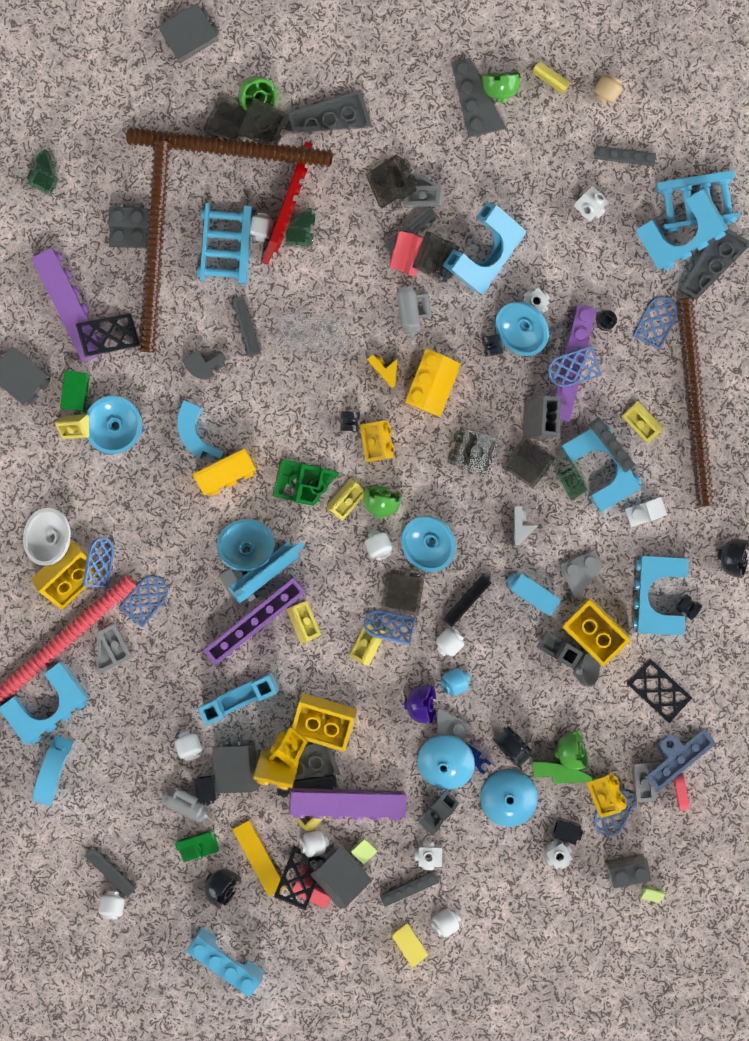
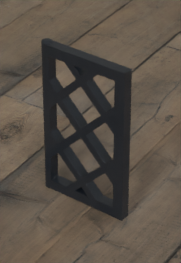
[75,313,140,357]
[627,659,692,723]
[274,846,325,911]

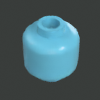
[440,668,470,696]

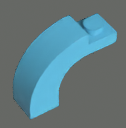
[177,400,225,461]
[33,735,74,807]

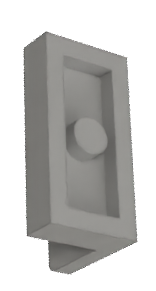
[219,568,257,608]

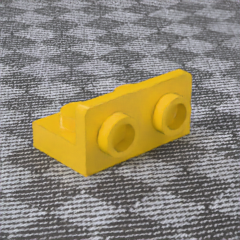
[360,420,395,462]
[268,727,308,768]
[586,772,627,818]

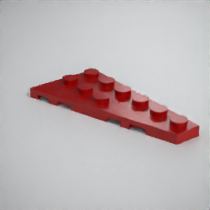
[261,141,313,265]

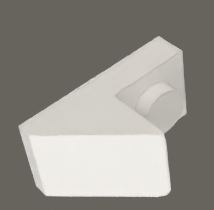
[625,497,667,527]
[514,506,538,545]

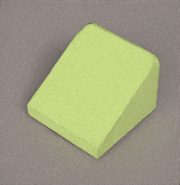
[351,837,378,864]
[641,885,665,903]

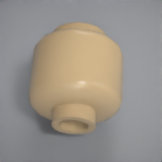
[594,73,623,104]

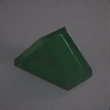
[556,465,588,501]

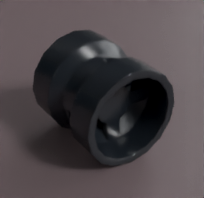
[596,310,617,331]
[481,334,503,357]
[340,411,360,432]
[675,594,702,620]

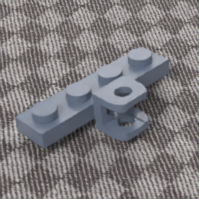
[645,729,716,792]

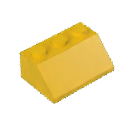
[405,349,461,417]
[192,448,257,497]
[31,540,104,610]
[562,597,631,667]
[292,693,357,752]

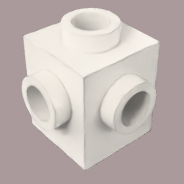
[573,186,609,221]
[521,288,550,314]
[544,840,573,869]
[415,841,442,870]

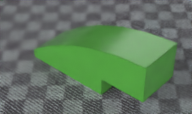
[532,760,592,784]

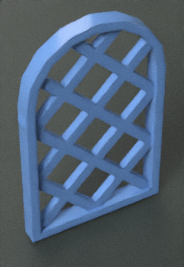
[633,297,678,350]
[548,346,602,387]
[82,537,114,588]
[119,576,168,628]
[364,610,415,645]
[594,787,636,836]

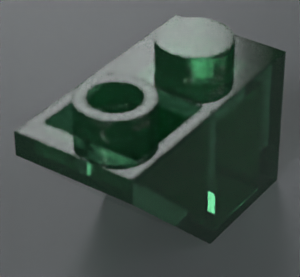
[27,149,59,196]
[285,208,316,249]

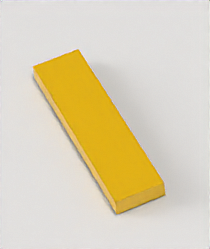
[232,820,286,897]

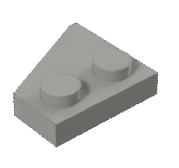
[404,169,444,207]
[560,550,603,599]
[97,623,133,674]
[437,708,472,741]
[632,760,665,803]

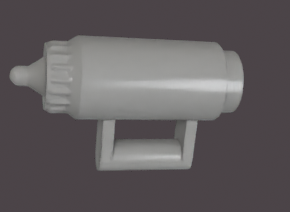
[397,287,432,340]
[161,788,211,822]

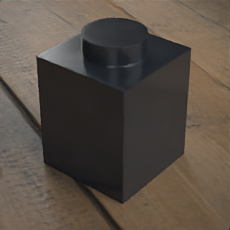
[195,775,219,805]
[552,817,583,845]

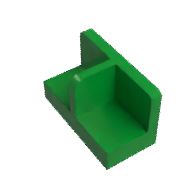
[60,370,90,412]
[175,829,219,862]

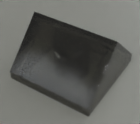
[502,438,555,489]

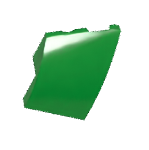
[272,459,339,506]

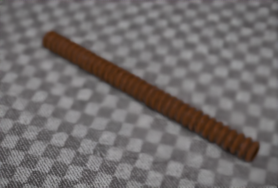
[126,127,333,167]
[139,140,171,353]
[677,298,714,507]

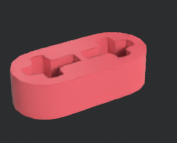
[673,774,690,811]

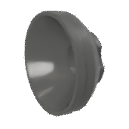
[573,652,600,687]

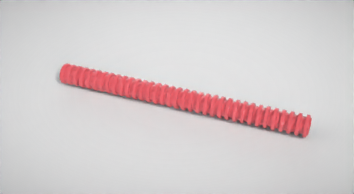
[0,575,137,707]

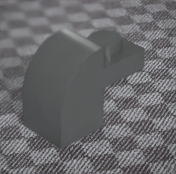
[181,350,227,380]
[536,631,583,669]
[418,790,459,836]

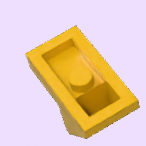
[367,354,398,389]

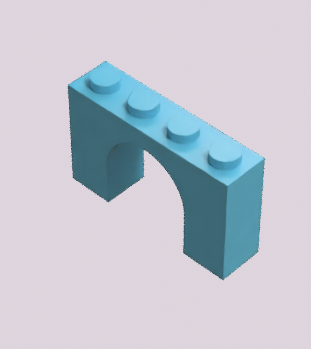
[635,189,728,271]
[443,202,526,295]
[561,424,641,512]
[633,556,688,636]
[505,571,561,616]
[0,661,90,745]
[198,672,280,726]
[186,926,264,998]

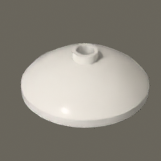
[23,508,71,566]

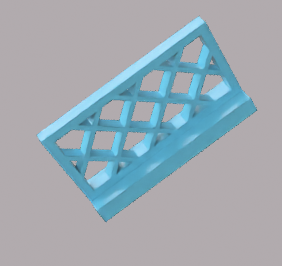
[228,541,305,603]

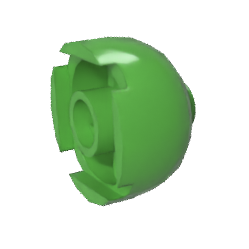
[482,72,520,102]
[238,75,278,116]
[363,485,402,519]
[555,731,588,770]

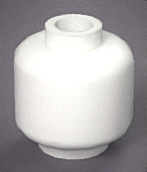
[250,213,275,242]
[364,530,393,560]
[436,628,464,656]
[175,731,202,761]
[300,831,329,857]
[99,891,125,920]
[431,908,461,938]

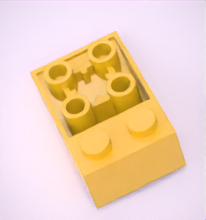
[253,748,300,790]

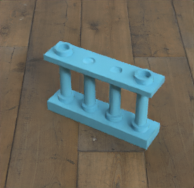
[655,170,741,233]
[197,203,253,285]

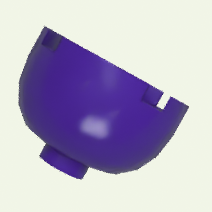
[404,685,436,724]

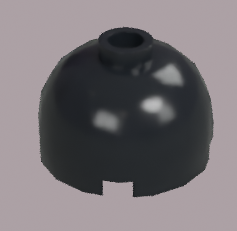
[718,539,749,578]
[205,869,241,909]

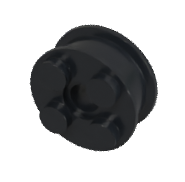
[492,726,535,770]

